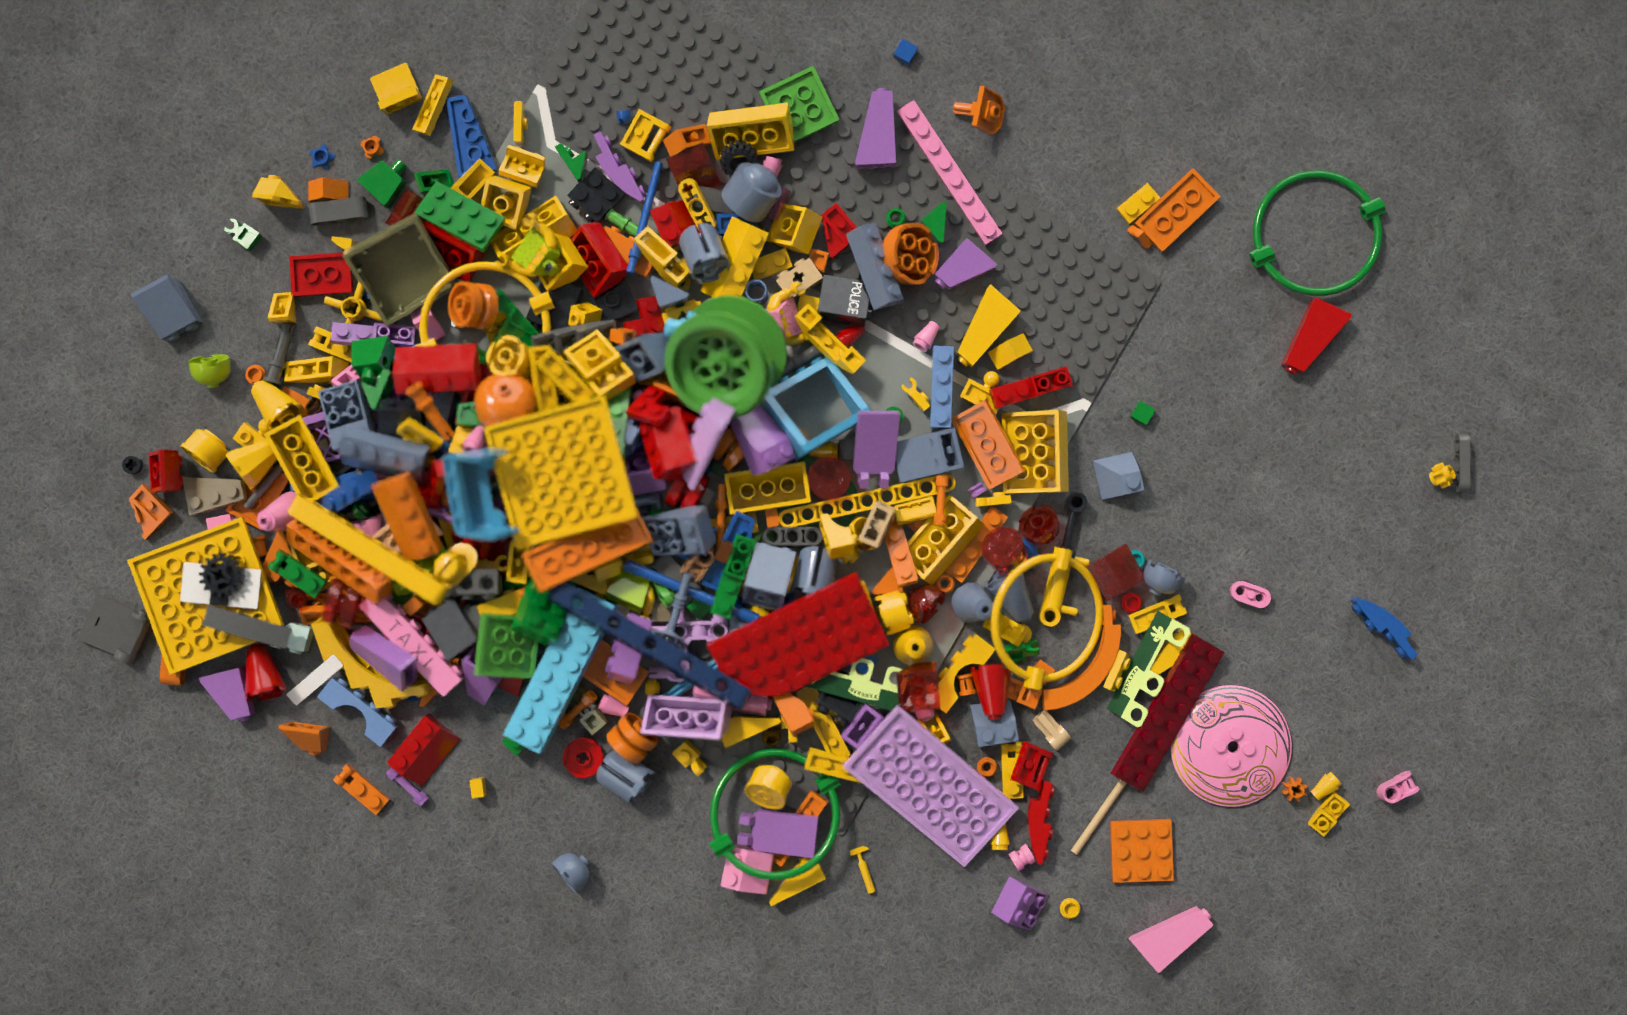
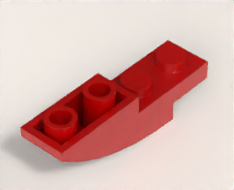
[989,366,1073,409]
[1027,780,1055,865]

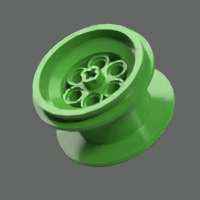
[665,295,787,418]

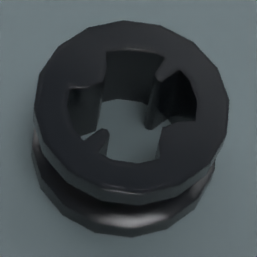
[122,456,143,474]

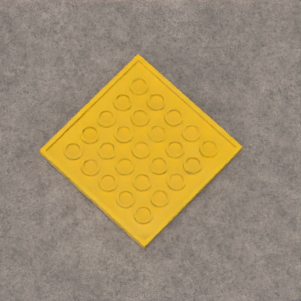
[484,395,638,549]
[127,517,284,675]

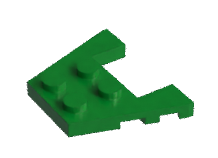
[465,289,539,365]

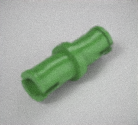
[605,208,638,237]

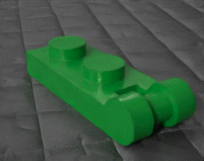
[268,549,328,598]

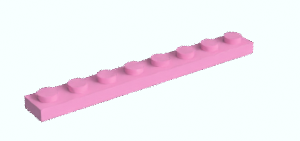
[897,100,1002,246]

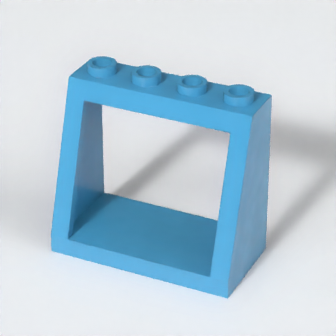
[761,357,871,461]

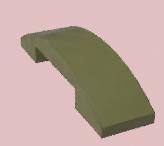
[570,682,607,735]

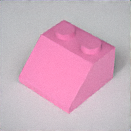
[721,844,775,894]

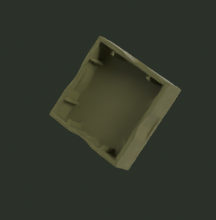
[343,213,458,326]

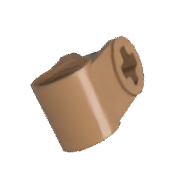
[680,547,714,583]

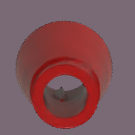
[836,325,866,348]

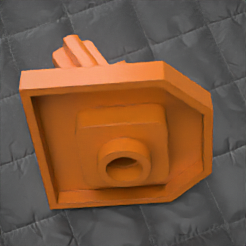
[953,86,1005,135]

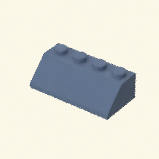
[846,223,904,310]
[339,426,430,484]

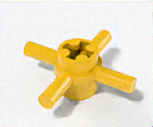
[324,282,382,324]

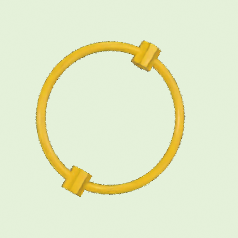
[415,262,555,346]
[991,547,1103,690]

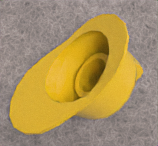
[434,543,478,587]

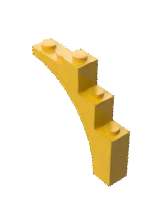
[311,614,433,709]

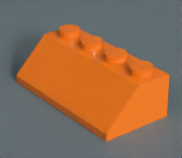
[371,471,443,560]

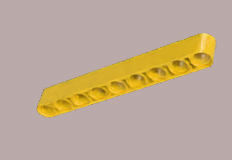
[779,474,956,527]
[287,493,451,606]

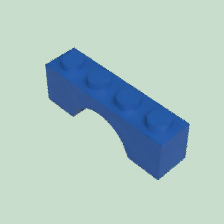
[315,469,379,515]

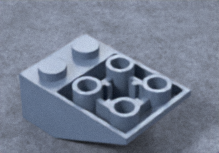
[318,380,377,451]
[895,428,964,483]
[642,506,716,555]

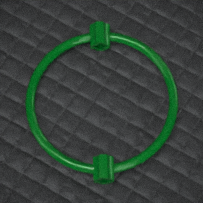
[1249,170,1386,296]
[709,749,841,880]

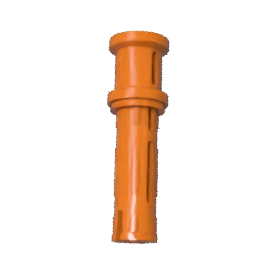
[406,382,455,441]

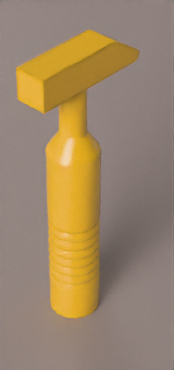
[849,846,876,894]

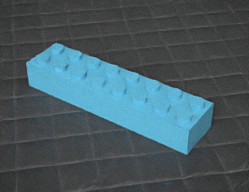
[503,588,619,754]

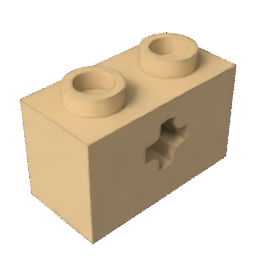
[776,258,823,300]
[859,500,897,548]

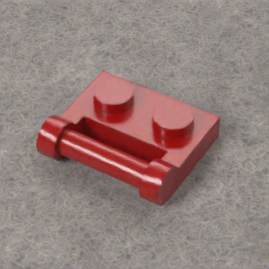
[1010,741,1054,792]

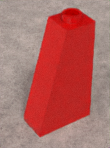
[1281,297,1352,375]

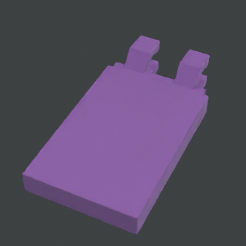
[853,411,900,488]
[737,809,819,858]

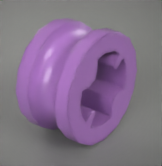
[967,481,988,499]

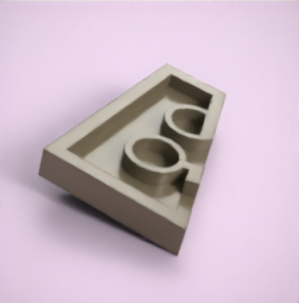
[183,477,248,516]

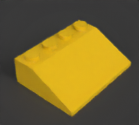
[1002,410,1069,494]

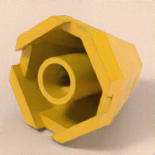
[226,441,278,490]

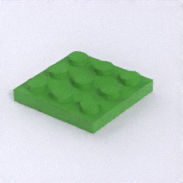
[759,66,840,143]
[474,613,538,678]

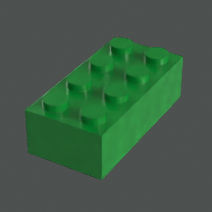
[510,574,576,646]

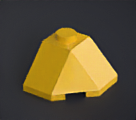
[252,175,304,209]

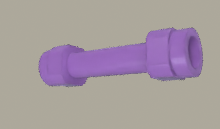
[385,768,429,807]

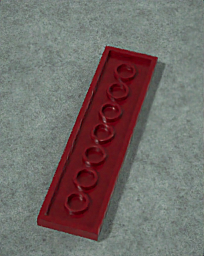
[1110,633,1225,792]

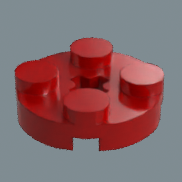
[563,737,604,778]

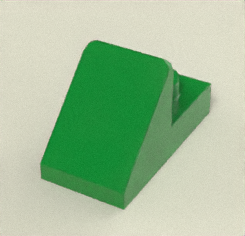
[555,143,588,182]
[362,369,394,411]

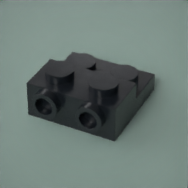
[567,167,625,223]

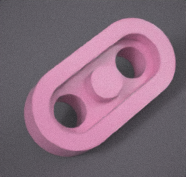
[1230,581,1271,608]

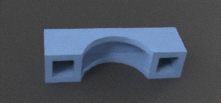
[929,346,954,429]
[317,676,399,747]

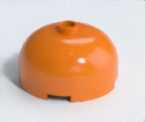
[882,223,939,285]
[475,374,537,427]

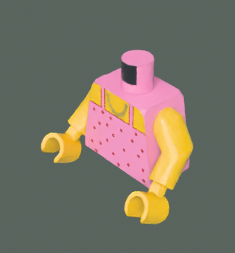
[766,282,811,346]

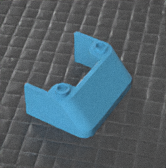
[443,449,520,540]

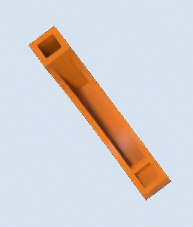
[1041,604,1121,710]

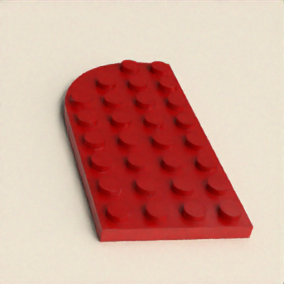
[707,572,889,696]

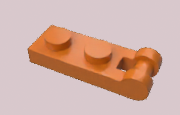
[333,763,390,815]

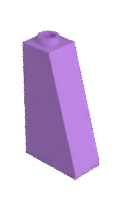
[855,88,896,169]
[350,625,417,692]

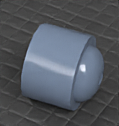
[721,163,782,222]

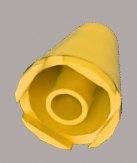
[251,380,305,430]
[893,625,933,665]

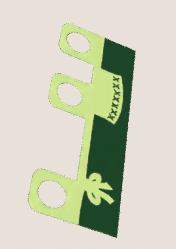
[1107,611,1190,727]
[804,658,908,711]

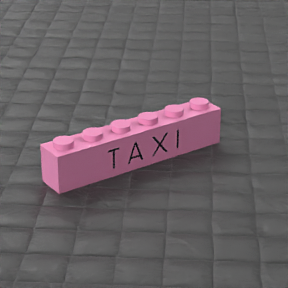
[359,594,464,696]

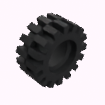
[721,140,758,178]

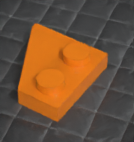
[129,484,173,540]

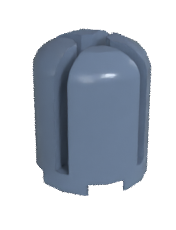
[679,223,730,283]
[791,546,839,597]
[596,750,655,806]

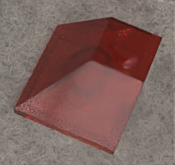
[896,661,940,712]

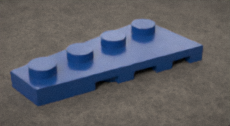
[446,95,499,178]
[701,510,755,600]

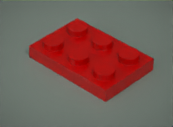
[289,252,354,297]

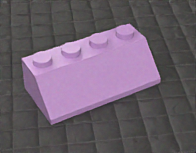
[682,397,735,491]
[641,695,732,740]

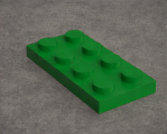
[414,181,506,253]

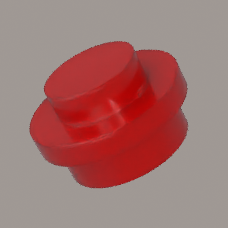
[1121,593,1142,613]

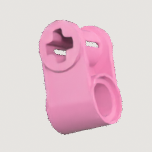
[1377,771,1420,803]

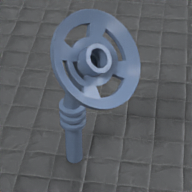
[648,573,692,651]

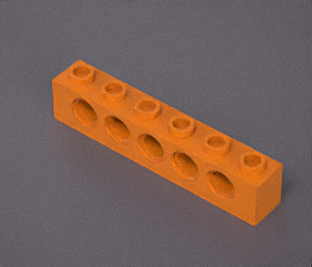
[286,518,392,605]

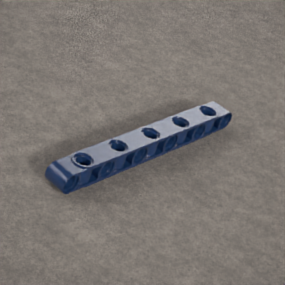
[546,582,752,711]

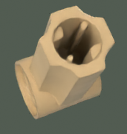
[1032,710,1072,751]

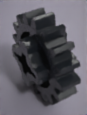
[198,553,246,597]

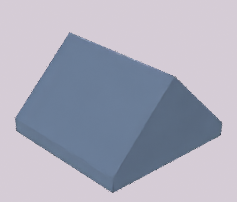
[650,276,692,312]

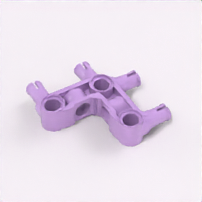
[649,607,728,682]

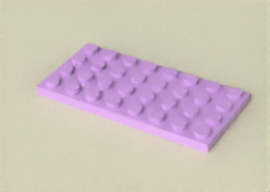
[843,705,1019,867]

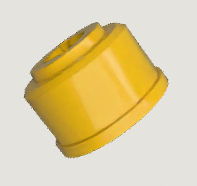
[180,429,228,473]
[745,765,792,809]

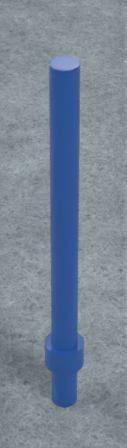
[626,162,663,275]

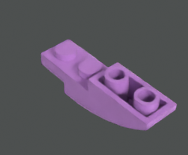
[594,131,646,205]
[331,322,415,348]

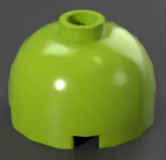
[188,354,231,388]

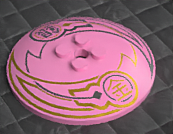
[1170,685,1292,807]

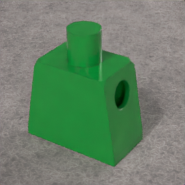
[357,159,407,209]
[351,336,396,384]

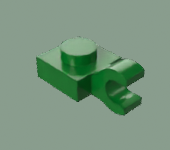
[1004,639,1040,663]

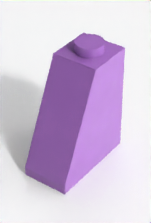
[934,238,997,290]
[462,647,503,706]
[199,667,256,722]

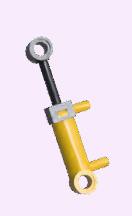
[1038,492,1089,626]

